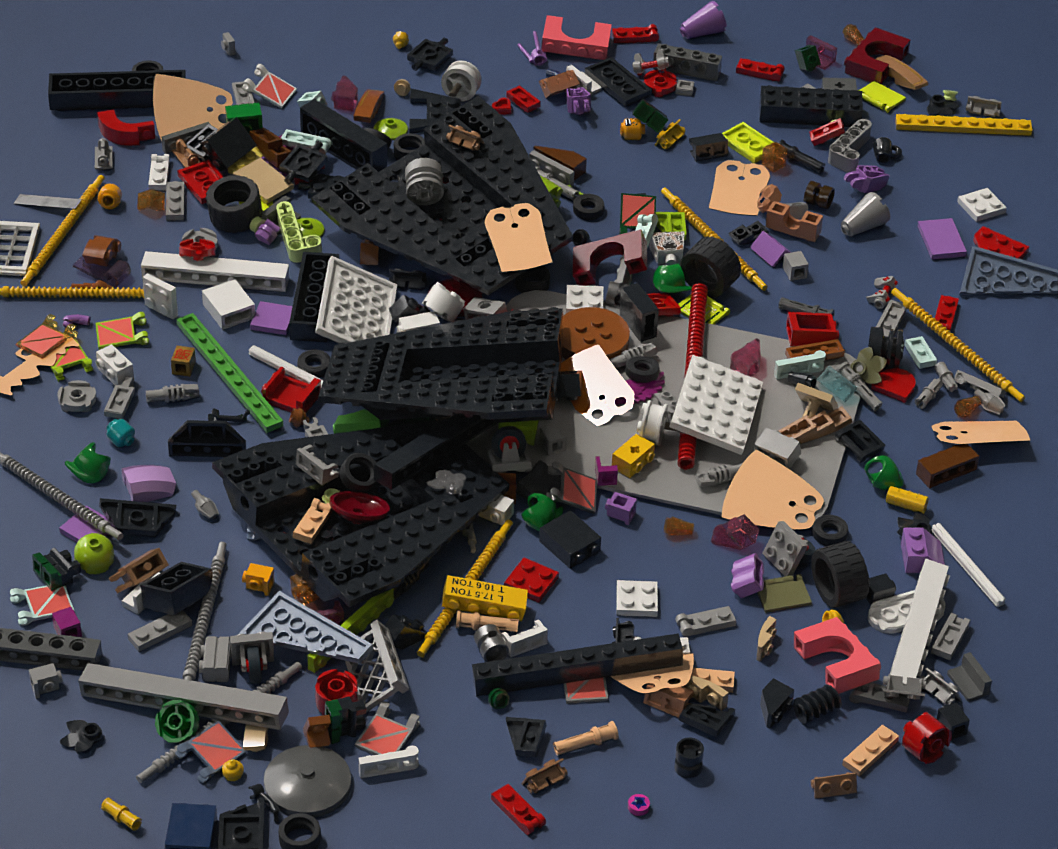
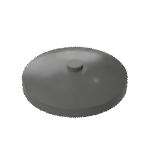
[264,745,351,817]

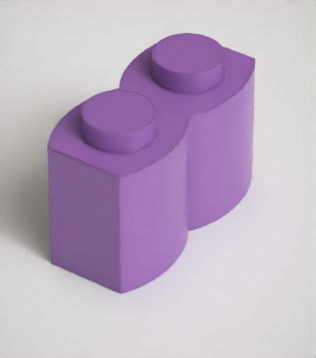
[731,553,764,598]

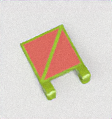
[96,312,149,350]
[50,339,93,381]

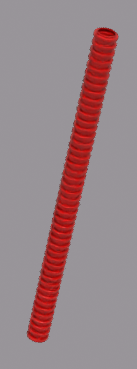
[677,283,708,470]

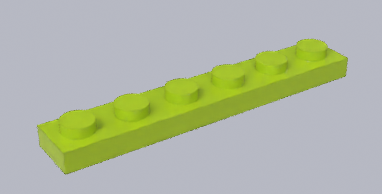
[307,589,394,673]

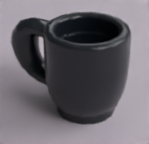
[873,137,902,163]

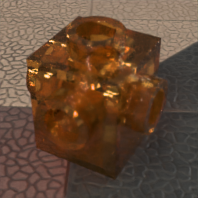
[762,141,787,172]
[290,574,320,605]

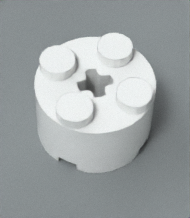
[422,282,465,322]

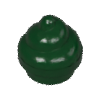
[488,688,509,709]

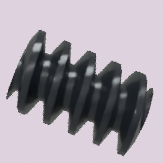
[793,685,842,724]

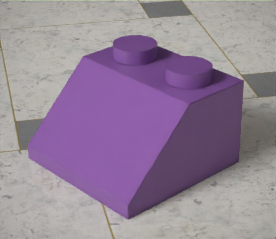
[901,528,945,573]

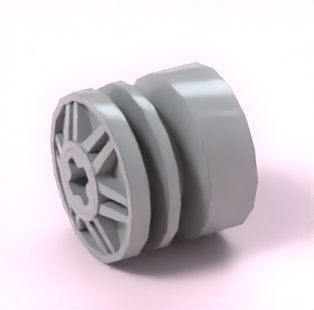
[405,158,444,206]

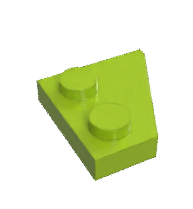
[656,212,686,240]

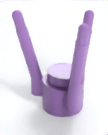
[517,31,547,66]

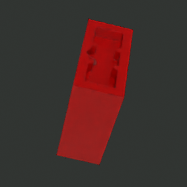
[786,312,839,346]

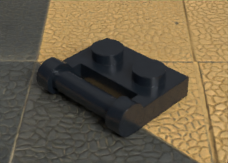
[835,420,886,463]

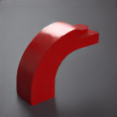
[97,110,155,146]

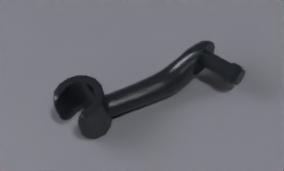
[208,408,250,422]
[248,784,280,822]

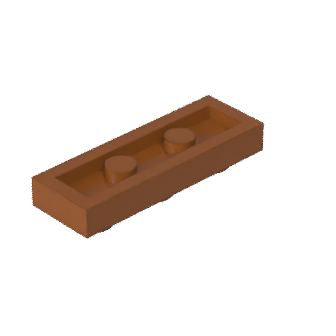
[785,339,845,360]

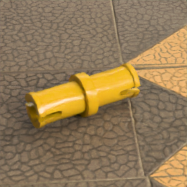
[101,797,142,831]

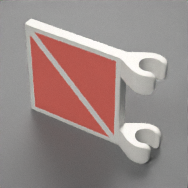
[242,64,297,109]

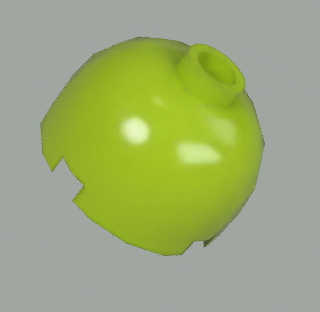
[74,533,114,574]

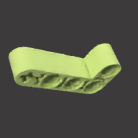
[276,201,322,263]

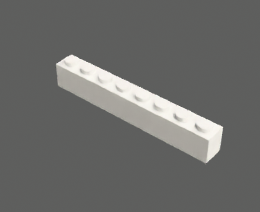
[141,251,289,292]
[886,559,950,686]

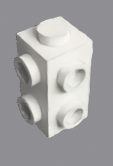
[396,311,440,332]
[478,495,514,526]

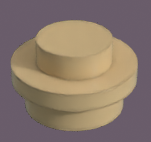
[394,79,411,96]

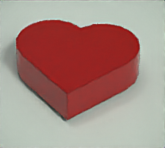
[491,98,511,114]

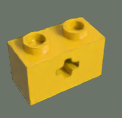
[612,434,655,478]

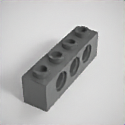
[653,44,722,81]

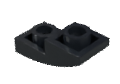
[729,221,769,245]

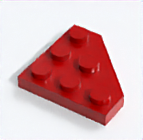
[973,226,1029,259]

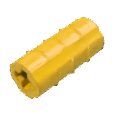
[886,486,929,514]

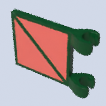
[619,193,656,235]

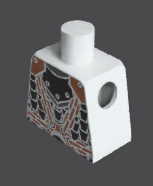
[649,231,684,265]

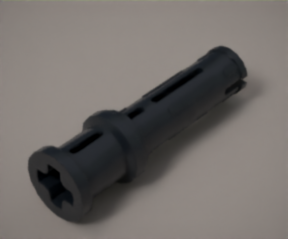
[775,140,825,173]

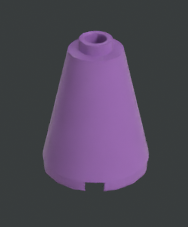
[680,1,727,39]

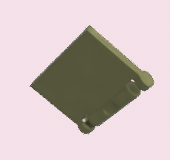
[757,574,812,613]

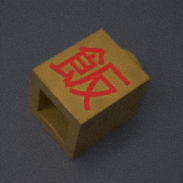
[171,346,196,377]

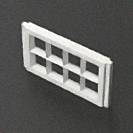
[0,221,40,276]

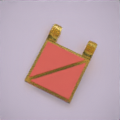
[16,314,78,359]

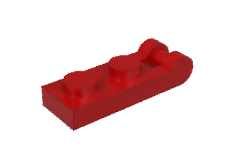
[612,24,659,43]
[736,58,785,81]
[935,295,959,332]
[491,784,546,835]

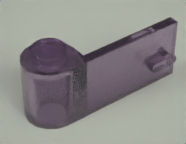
[73,255,131,287]

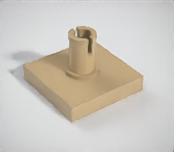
[795,383,838,418]

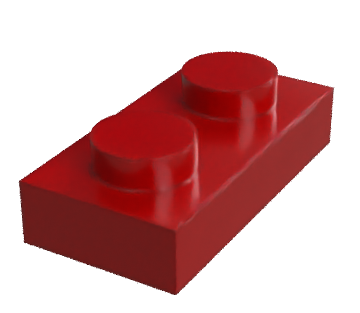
[506,85,541,113]
[809,118,845,146]

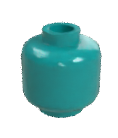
[106,419,135,447]

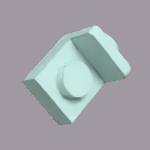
[297,91,328,107]

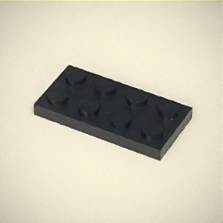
[585,57,652,106]

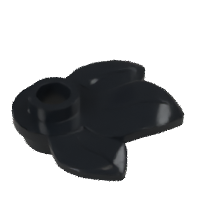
[927,94,959,117]
[897,511,932,536]
[60,720,103,753]

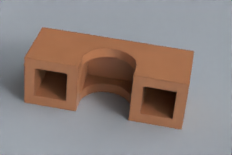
[765,201,823,242]

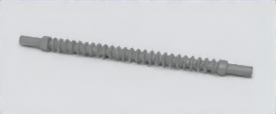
[0,452,123,540]
[183,542,227,681]
[136,662,302,783]

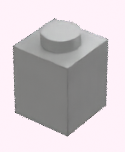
[783,251,809,281]

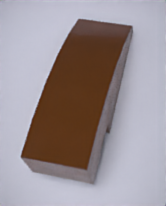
[249,128,292,168]

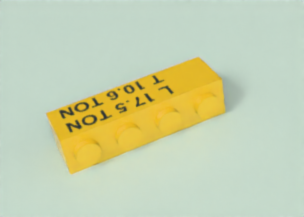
[442,575,528,621]

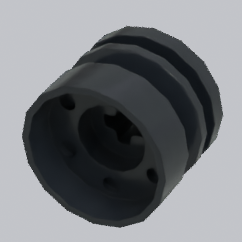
[868,327,904,368]

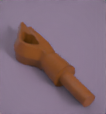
[71,280,115,289]

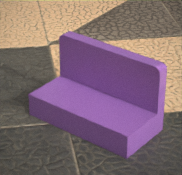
[751,231,791,267]

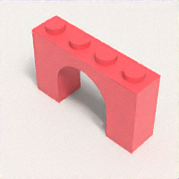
[541,15,612,60]
[794,617,881,694]

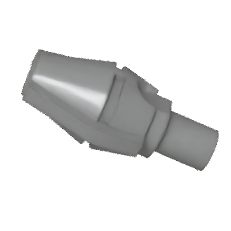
[974,389,1006,415]
[191,490,219,519]

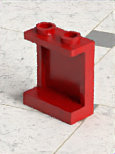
[261,367,321,413]

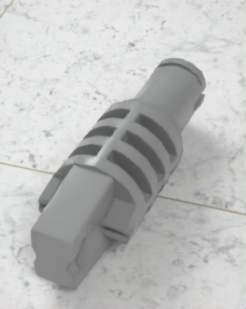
[609,343,657,369]
[146,384,199,403]
[695,463,743,487]

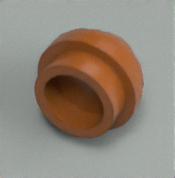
[289,408,310,427]

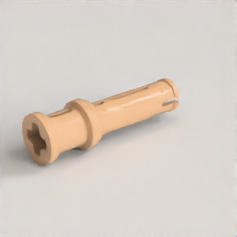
[456,610,519,632]
[553,721,619,756]

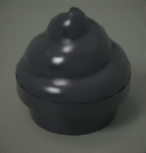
[573,229,590,246]

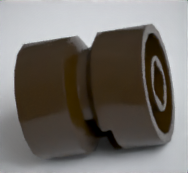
[804,181,835,209]

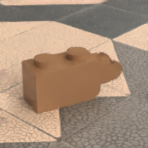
[109,548,169,593]

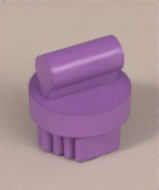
[255,219,280,245]

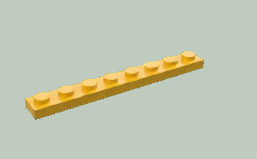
[895,114,1032,136]

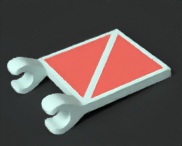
[10,586,74,626]

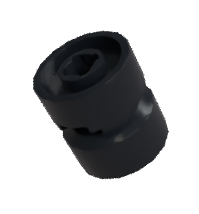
[674,737,704,778]

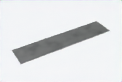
[14,194,82,209]

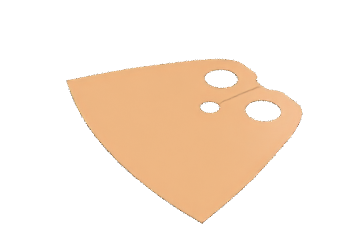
[611,653,694,693]

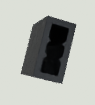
[200,117,257,172]
[620,283,659,342]
[539,510,601,569]

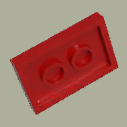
[177,160,223,204]

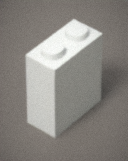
[202,279,255,330]

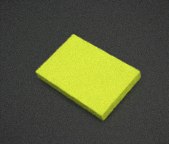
[722,122,777,163]

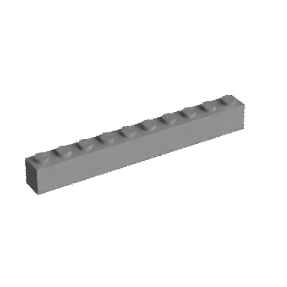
[78,663,289,730]

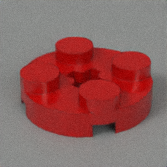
[643,70,677,97]
[179,239,216,261]

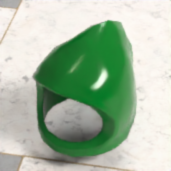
[653,264,692,293]
[65,442,111,484]
[864,455,904,490]
[522,493,563,531]

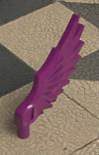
[608,372,665,411]

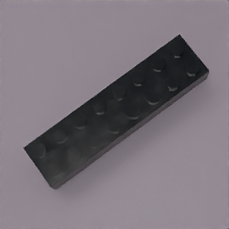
[48,70,186,111]

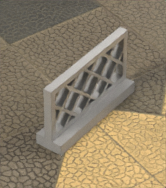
[345,620,409,713]

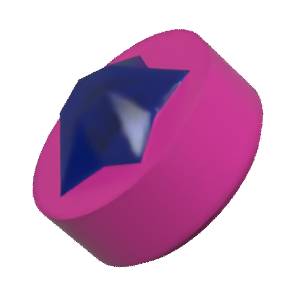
[628,794,650,816]

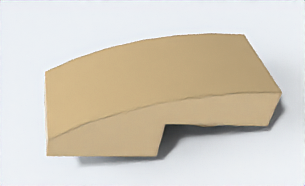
[757,616,777,661]
[686,676,729,711]
[243,724,268,752]

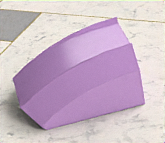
[121,465,176,502]

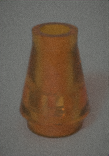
[843,24,864,46]
[954,396,981,417]
[664,516,694,536]

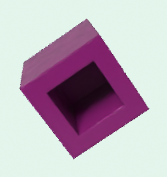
[52,607,82,637]

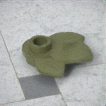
[850,347,887,384]

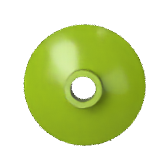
[374,118,408,140]
[297,218,324,237]

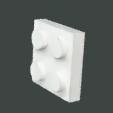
[957,188,1007,222]
[143,273,178,319]
[566,285,604,313]
[616,580,658,617]

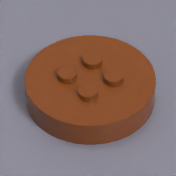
[562,307,630,359]

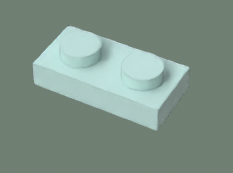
[905,336,937,369]

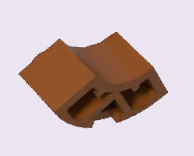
[82,235,122,266]

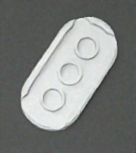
[868,590,945,634]

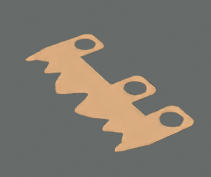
[0,328,80,395]

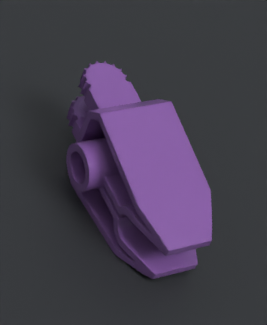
[567,87,591,115]
[844,165,890,193]

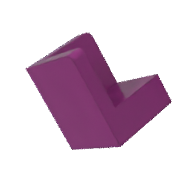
[595,456,618,486]

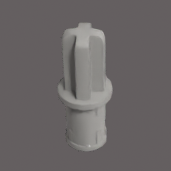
[935,362,958,392]
[915,378,943,409]

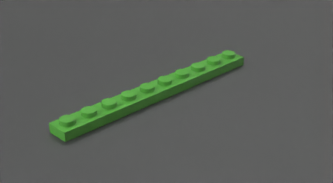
[176,313,283,433]

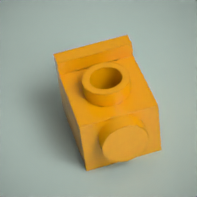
[242,563,275,596]

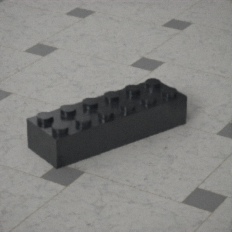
[759,85,863,127]
[300,99,387,172]
[289,252,340,342]

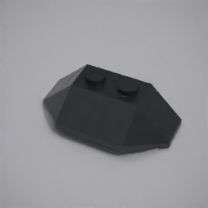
[168,420,246,457]

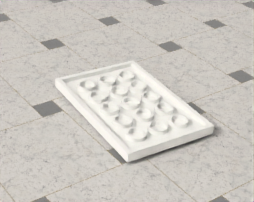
[315,256,397,344]
[669,355,763,455]

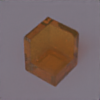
[137,189,165,211]

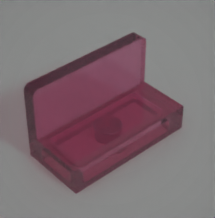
[806,35,837,70]

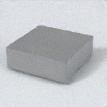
[675,80,694,96]

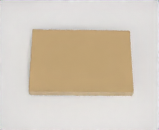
[233,157,294,204]

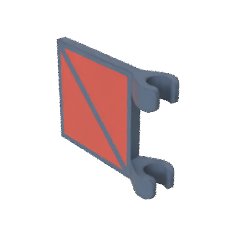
[175,721,246,783]

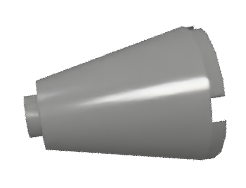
[841,192,891,236]

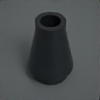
[787,371,817,389]

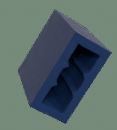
[165,803,217,849]

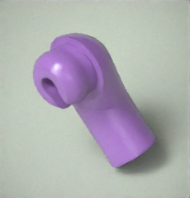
[63,314,91,328]

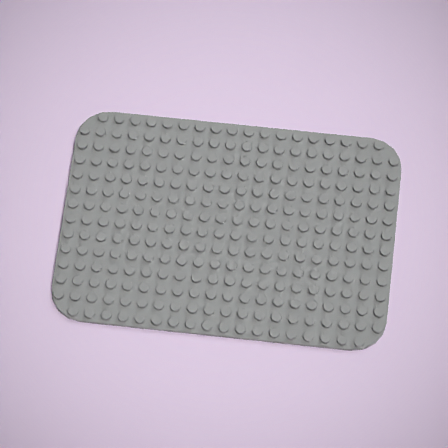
[466,290,865,530]

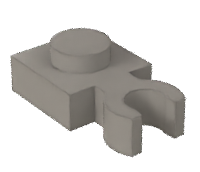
[303,417,328,437]

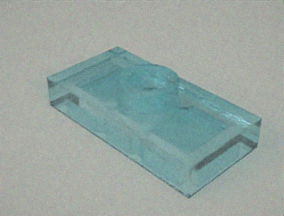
[817,365,857,403]

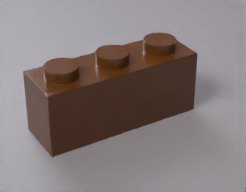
[916,444,979,488]

